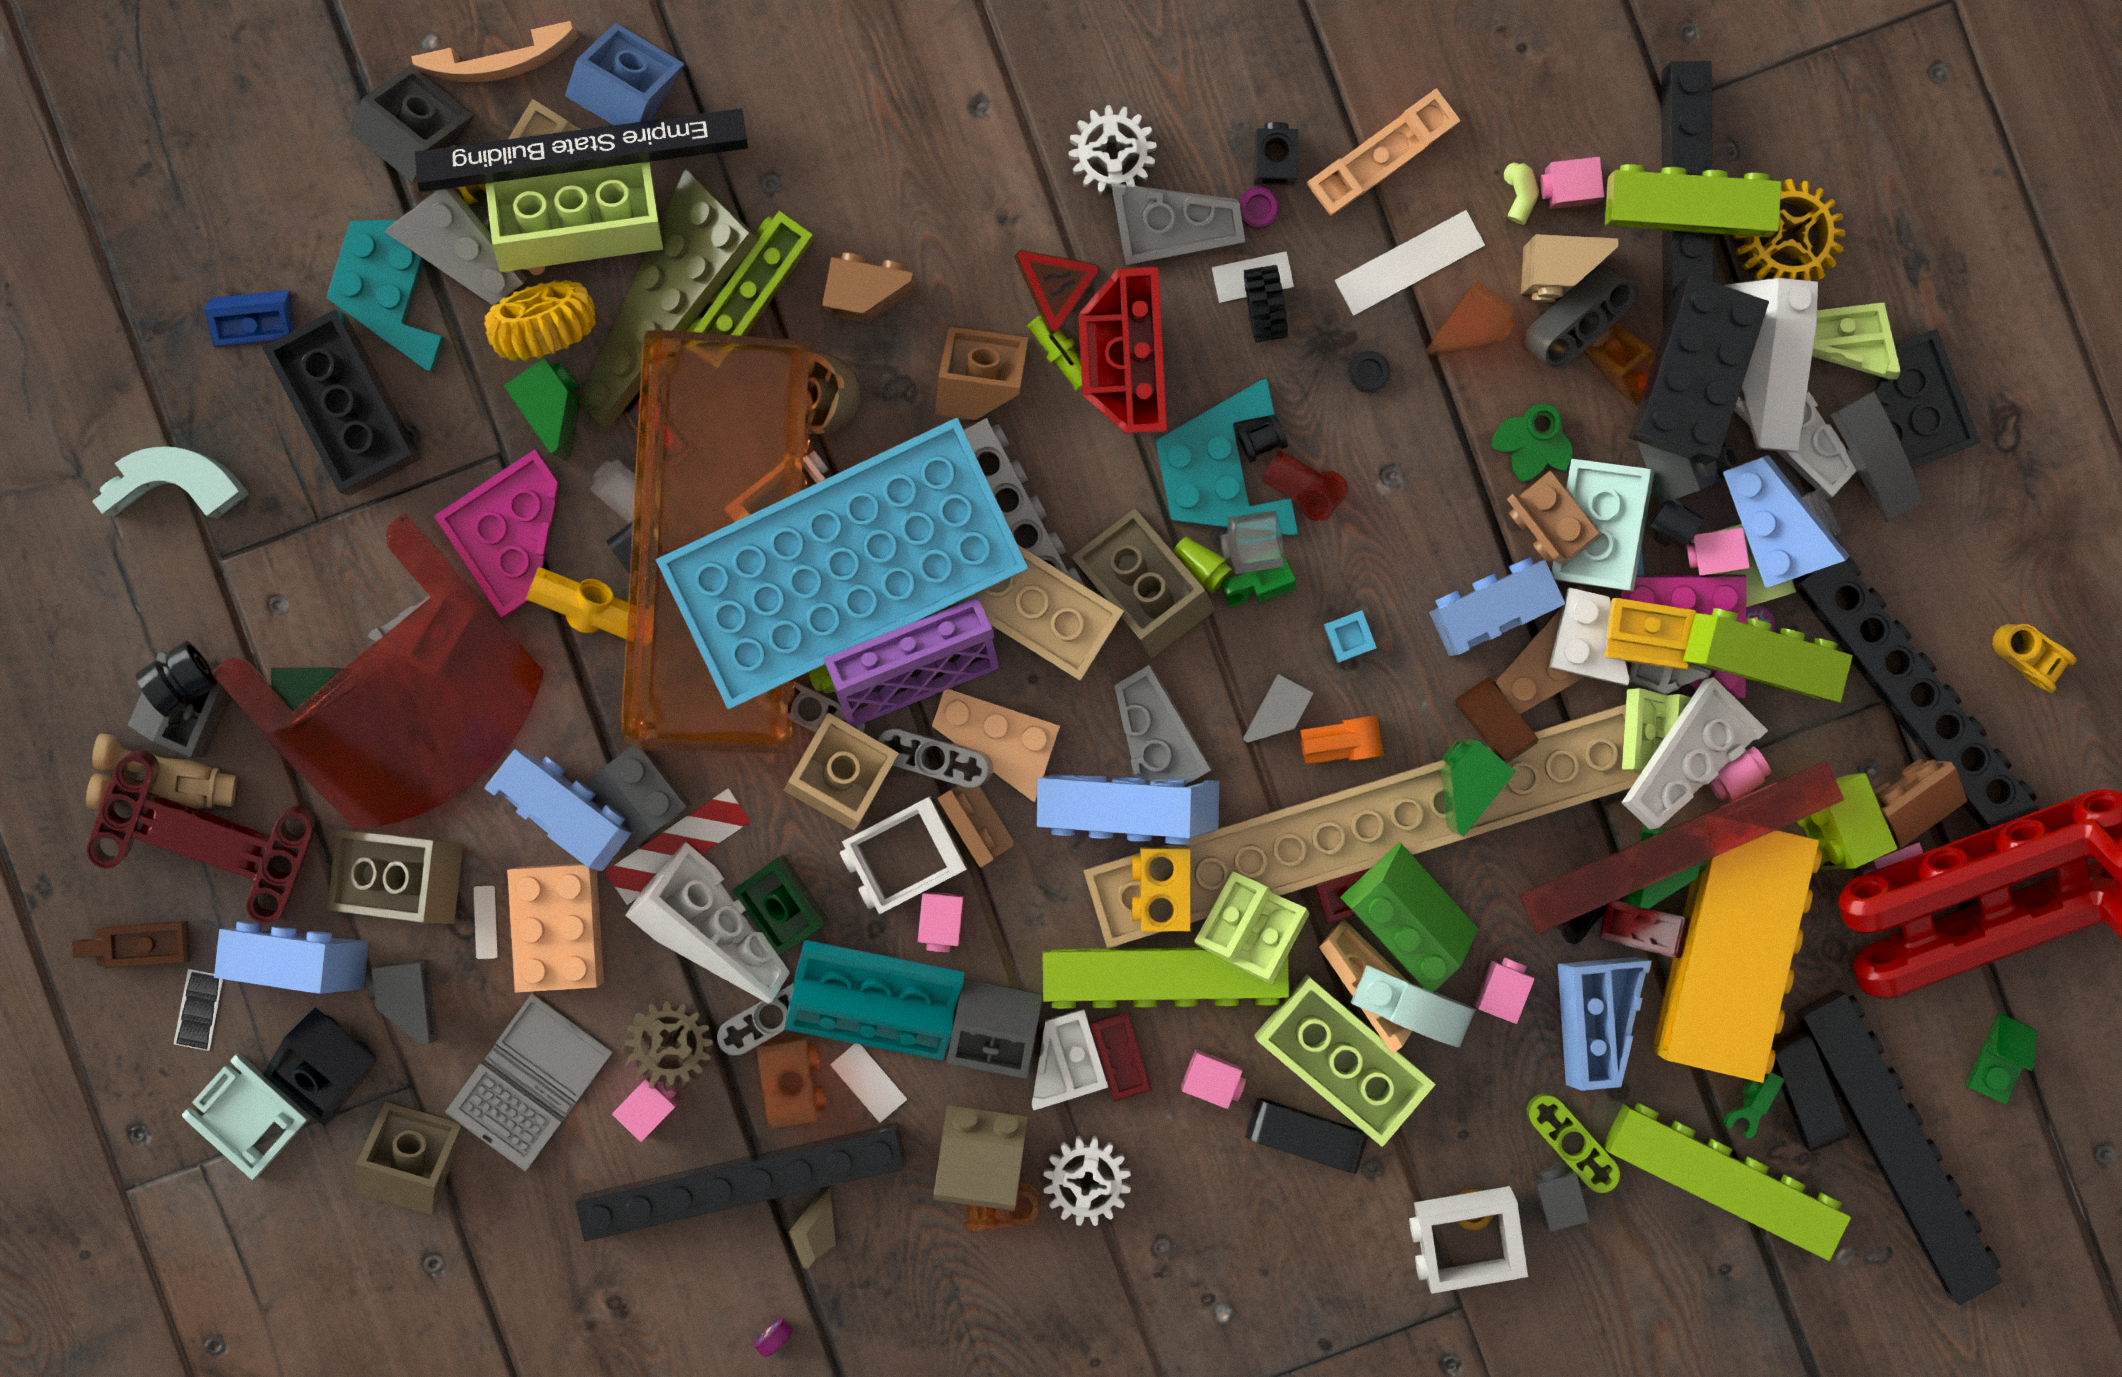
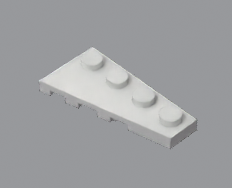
[1734,387,1857,500]
[1621,677,1768,829]

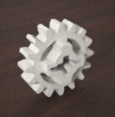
[1069,105,1157,195]
[1043,1136,1131,1226]

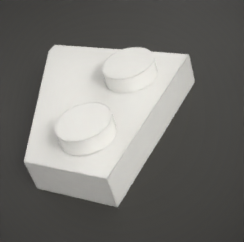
[1549,588,1630,686]
[1032,1008,1108,1111]

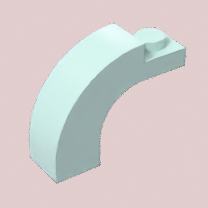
[92,446,249,519]
[1351,965,1476,1047]

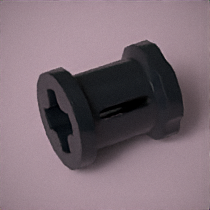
[1237,414,1288,463]

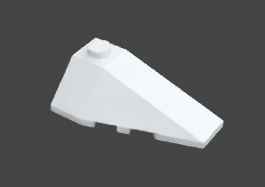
[1724,278,1818,453]
[625,842,790,1004]

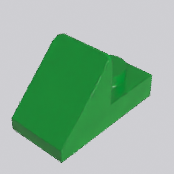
[1965,1013,2037,1105]

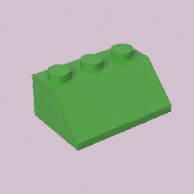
[1340,842,1479,992]

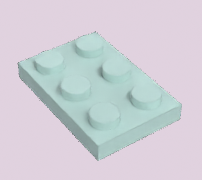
[1552,459,1655,592]

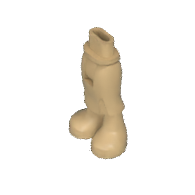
[86,733,238,810]

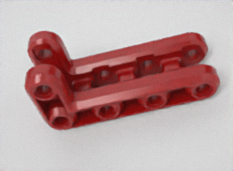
[1838,789,2122,999]

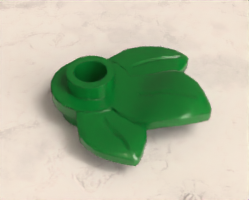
[1491,403,1573,482]

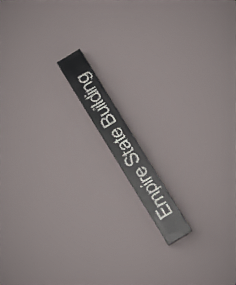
[415,108,748,192]

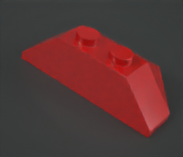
[1078,267,1167,434]

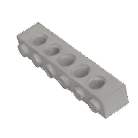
[964,418,1084,585]

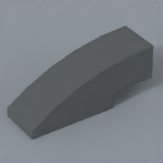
[1830,391,1923,522]

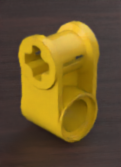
[1992,624,2077,694]

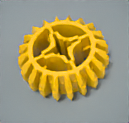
[1733,179,1846,281]
[484,280,596,361]

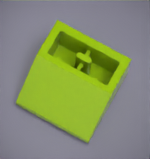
[1790,773,1897,870]

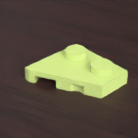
[1812,302,1901,380]

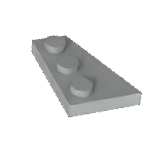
[1111,183,1246,265]
[384,188,527,305]
[1114,664,1213,785]

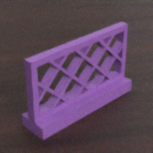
[823,597,999,727]

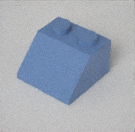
[565,22,684,125]

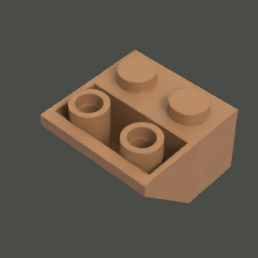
[822,253,917,324]
[1873,759,1968,848]

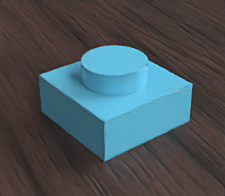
[1323,610,1377,663]

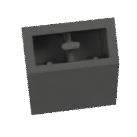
[1637,434,1739,505]
[128,651,236,758]
[946,979,1043,1079]

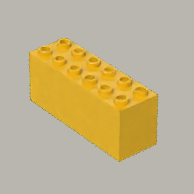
[1651,815,1822,1083]

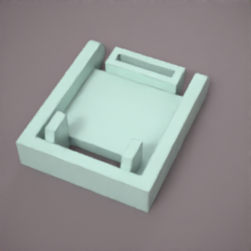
[182,1053,311,1180]

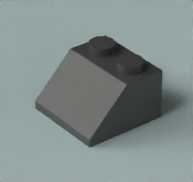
[349,65,474,182]
[585,742,692,855]

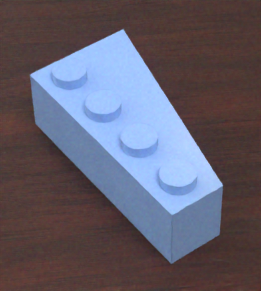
[1037,774,1220,844]

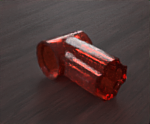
[1262,450,1348,521]

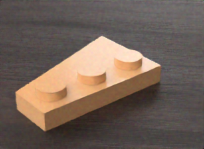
[1319,919,1412,1054]

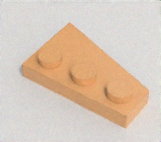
[932,689,1060,803]

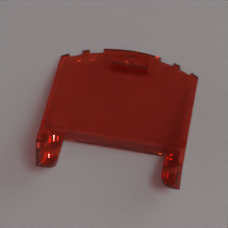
[211,512,544,829]

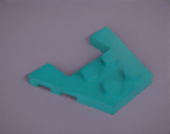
[326,220,444,373]
[1155,379,1298,536]

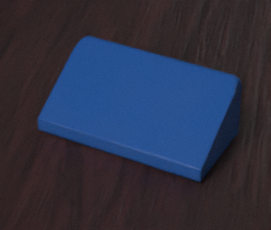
[204,290,294,347]

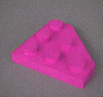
[434,449,560,618]
[1621,575,1746,698]

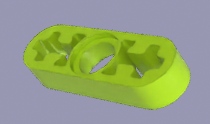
[1526,1093,1620,1193]

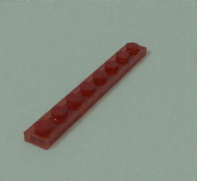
[1518,761,1844,934]

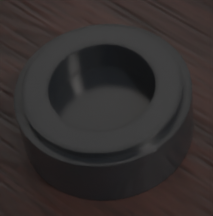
[1348,351,1390,393]

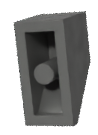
[367,960,438,1045]

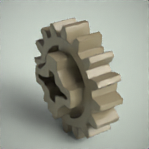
[622,1001,713,1091]

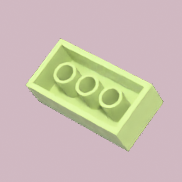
[485,162,663,273]
[1254,974,1436,1147]

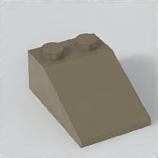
[1071,508,1215,659]
[327,830,464,924]

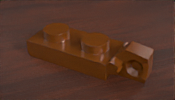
[72,921,191,968]

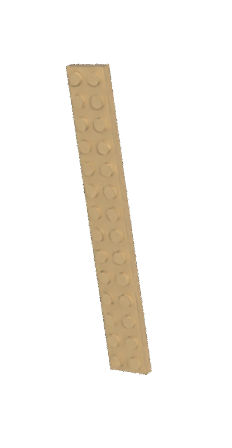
[1083,704,1640,948]

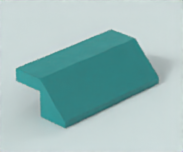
[784,940,964,1061]

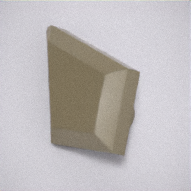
[789,1188,838,1269]

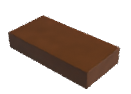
[1456,677,1538,764]

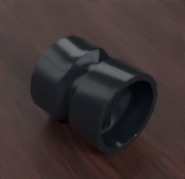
[136,641,217,717]

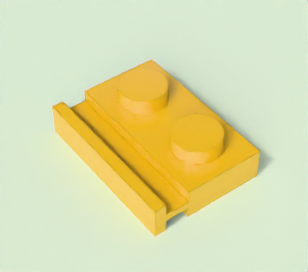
[1604,598,1696,670]

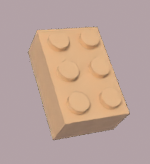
[507,863,604,993]

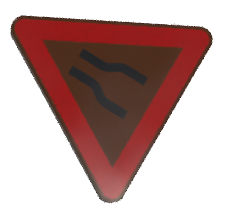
[1014,250,1100,334]

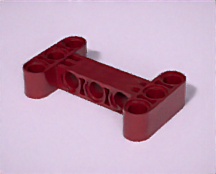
[86,750,317,924]

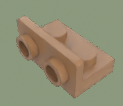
[1507,470,1603,566]
[937,777,1015,868]

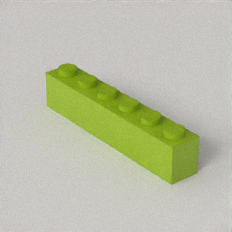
[1043,947,1289,1009]
[1602,1102,1851,1261]

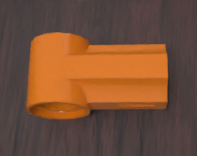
[1300,715,1384,764]

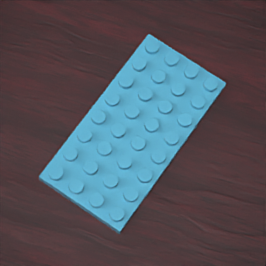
[655,417,1028,709]

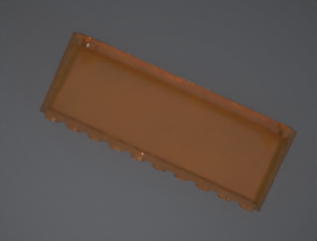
[621,330,814,753]

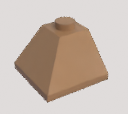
[935,327,1029,420]

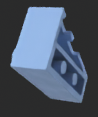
[1723,455,1850,588]
[1429,557,1565,656]
[484,749,632,871]
[214,921,369,994]
[1557,957,1652,1091]

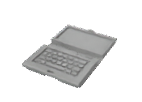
[445,993,613,1172]

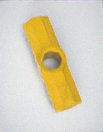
[526,567,654,645]

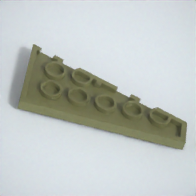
[579,168,759,429]

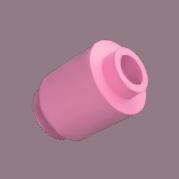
[1708,746,1772,803]

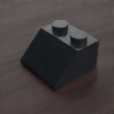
[263,1007,378,1127]

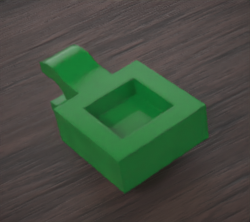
[1221,549,1297,608]
[1724,1072,1785,1139]

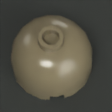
[780,353,861,435]

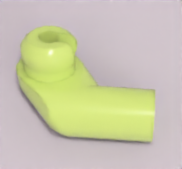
[1504,162,1539,225]

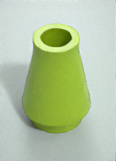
[1173,535,1233,594]

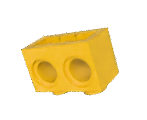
[1132,847,1190,931]

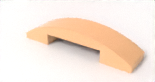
[411,21,579,82]
[1306,88,1461,216]

